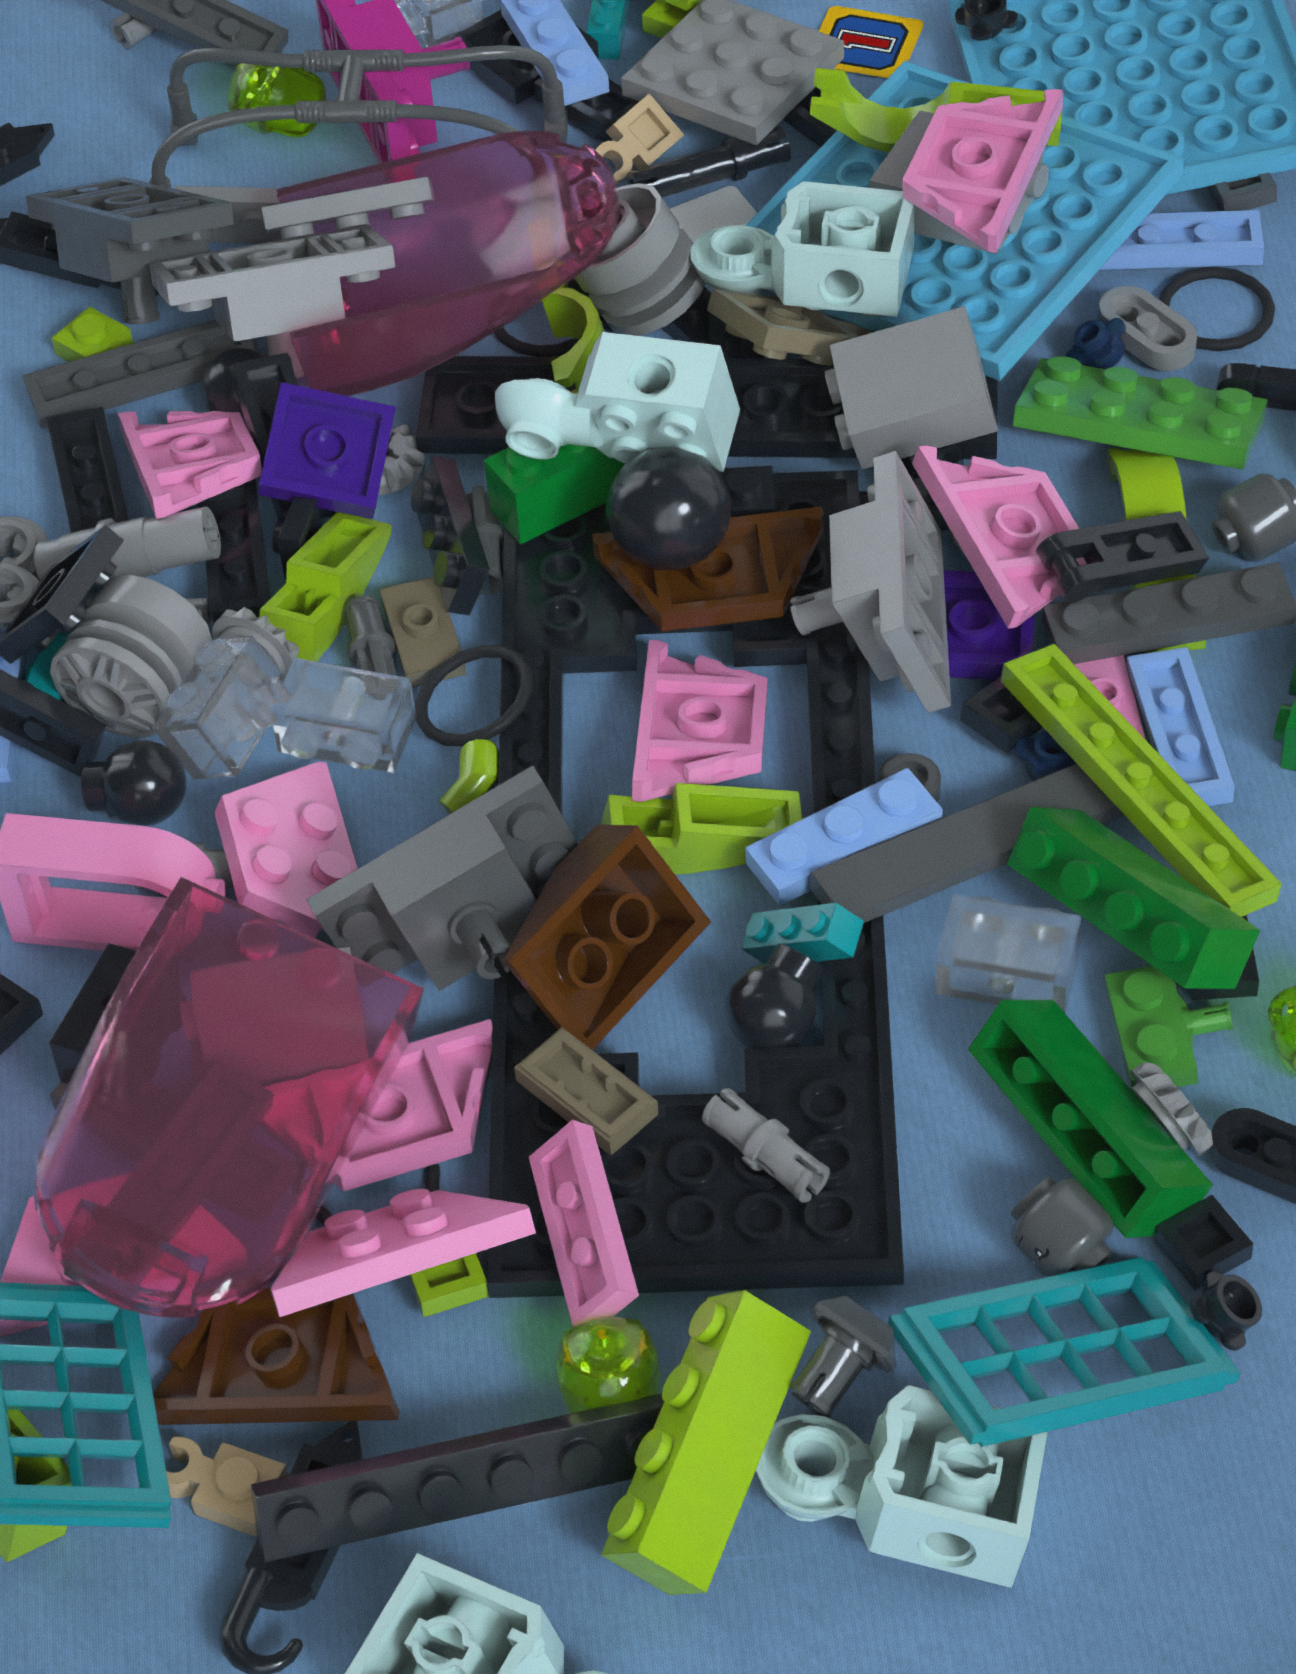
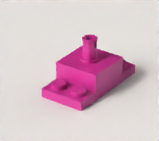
[316,0,470,183]

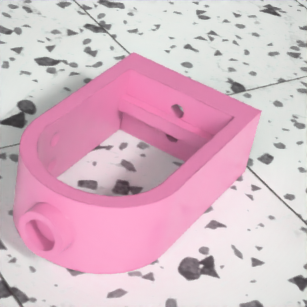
[0,813,225,956]

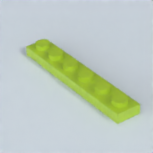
[1001,644,1282,917]

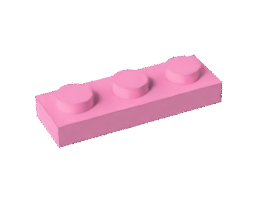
[529,1119,639,1333]

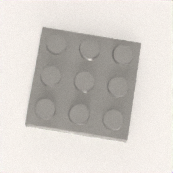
[621,0,844,146]

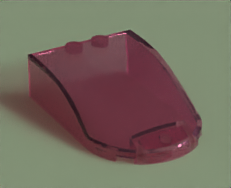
[276,131,620,396]
[34,877,424,1318]

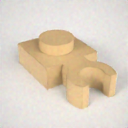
[587,93,684,187]
[166,1437,288,1537]

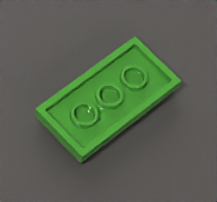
[1013,356,1268,470]

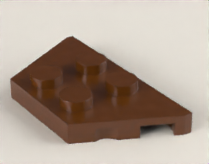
[592,507,824,632]
[153,1288,400,1425]

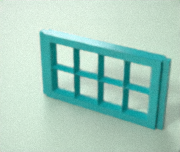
[887,1257,1241,1447]
[0,1282,172,1528]

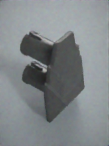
[789,1295,897,1418]

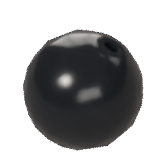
[606,447,731,570]

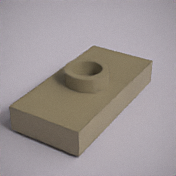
[379,577,466,688]
[514,1027,659,1156]

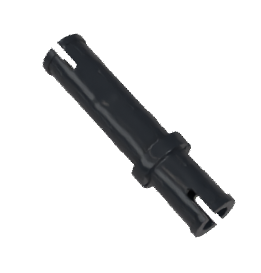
[627,127,791,198]

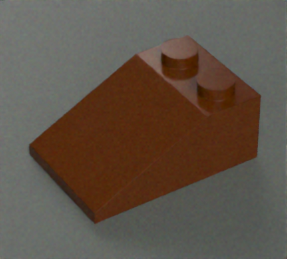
[503,824,711,1050]

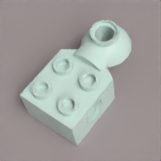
[690,181,916,317]
[495,332,740,472]
[755,1385,1047,1588]
[345,1553,608,1674]

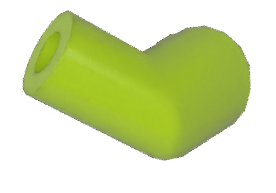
[439,739,499,814]

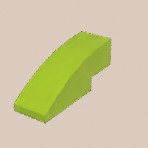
[259,512,392,666]
[600,783,802,875]

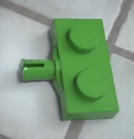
[1105,966,1233,1088]

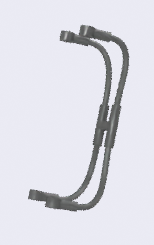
[149,45,568,238]

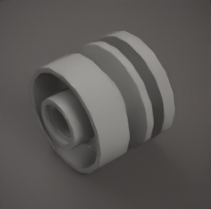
[559,183,706,336]
[50,574,213,739]

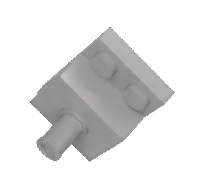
[149,225,395,378]
[791,451,951,713]

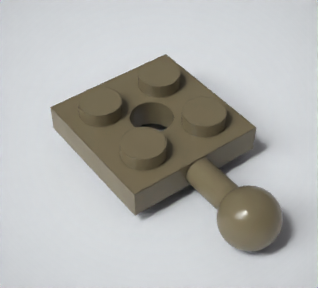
[707,288,873,366]

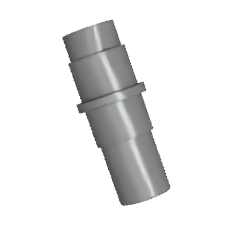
[34,507,221,581]

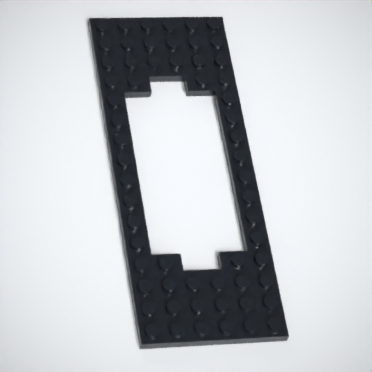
[487,470,904,1298]

